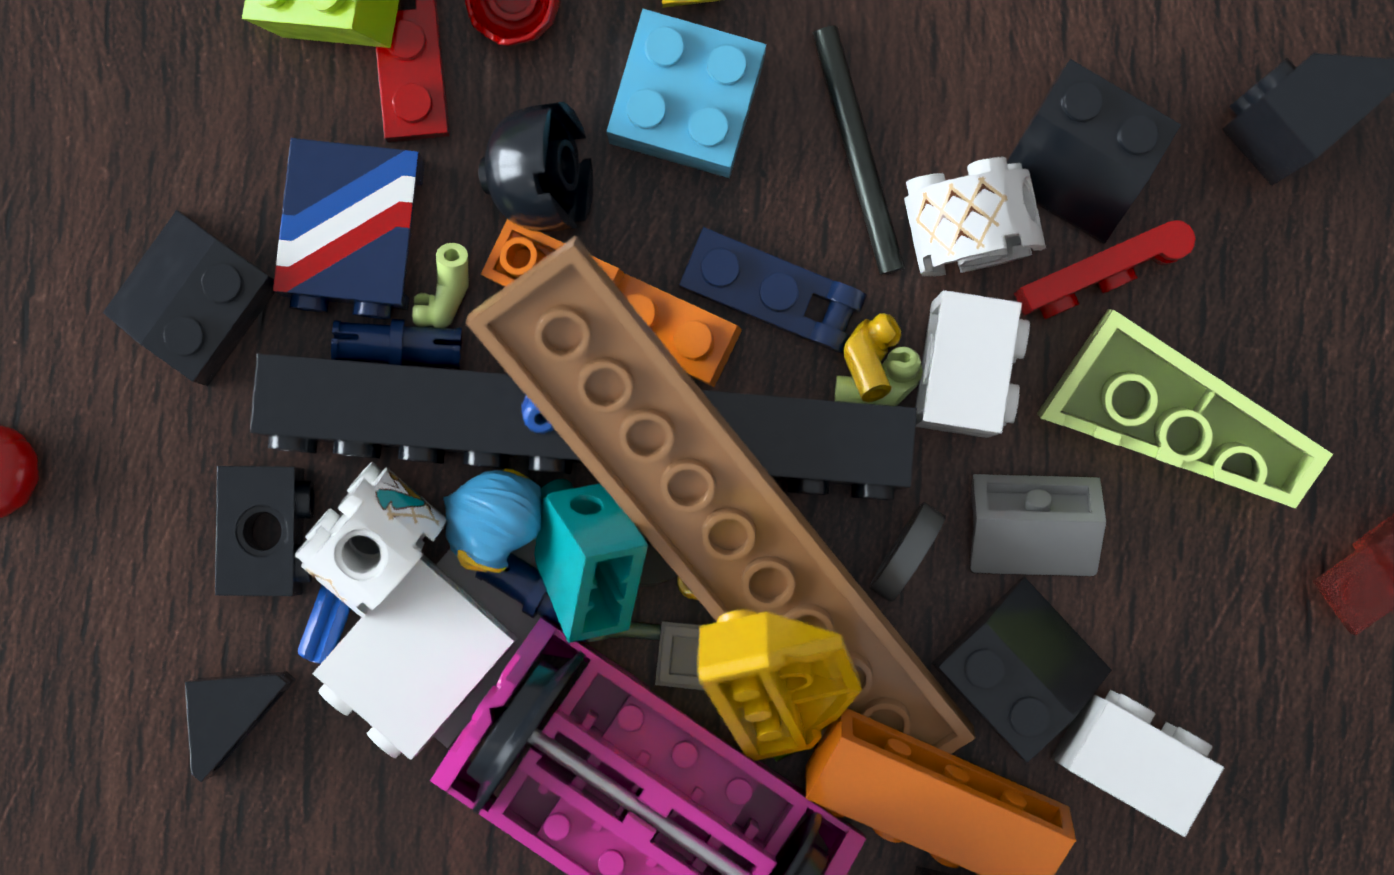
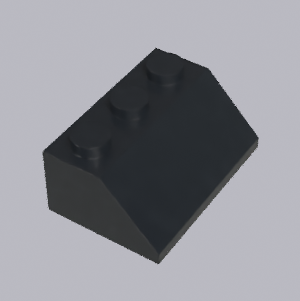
[1222,53,1394,186]

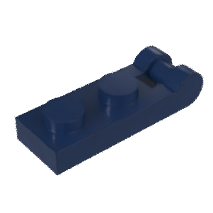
[679,227,867,354]

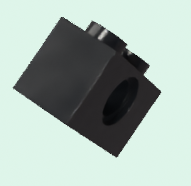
[215,466,315,596]

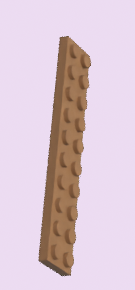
[466,236,976,754]

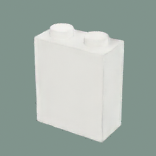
[313,555,519,760]

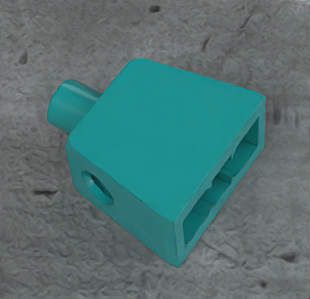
[534,479,648,643]

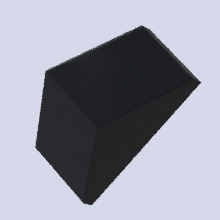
[185,671,296,782]

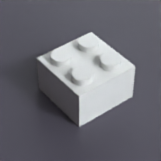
[915,290,1030,438]
[1051,690,1224,837]

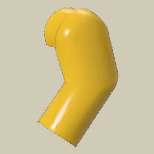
[844,313,902,402]

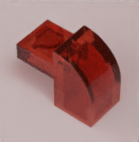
[1313,514,1394,635]

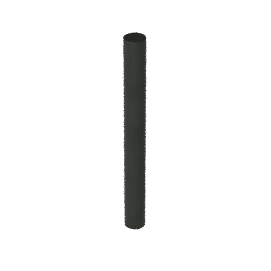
[813,25,904,275]

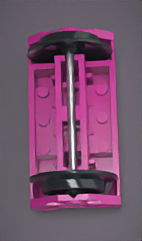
[430,617,866,875]

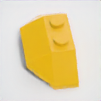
[698,610,862,761]

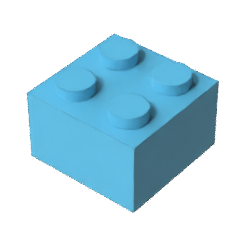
[606,9,767,178]

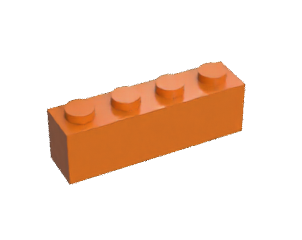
[805,708,1076,875]

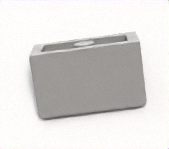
[970,474,1106,576]

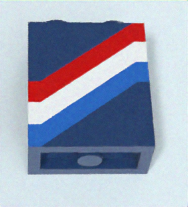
[273,138,425,319]

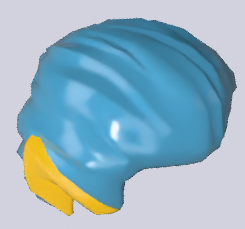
[443,468,543,573]

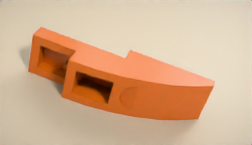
[480,219,742,387]

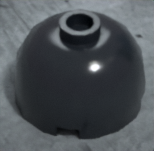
[479,101,593,232]

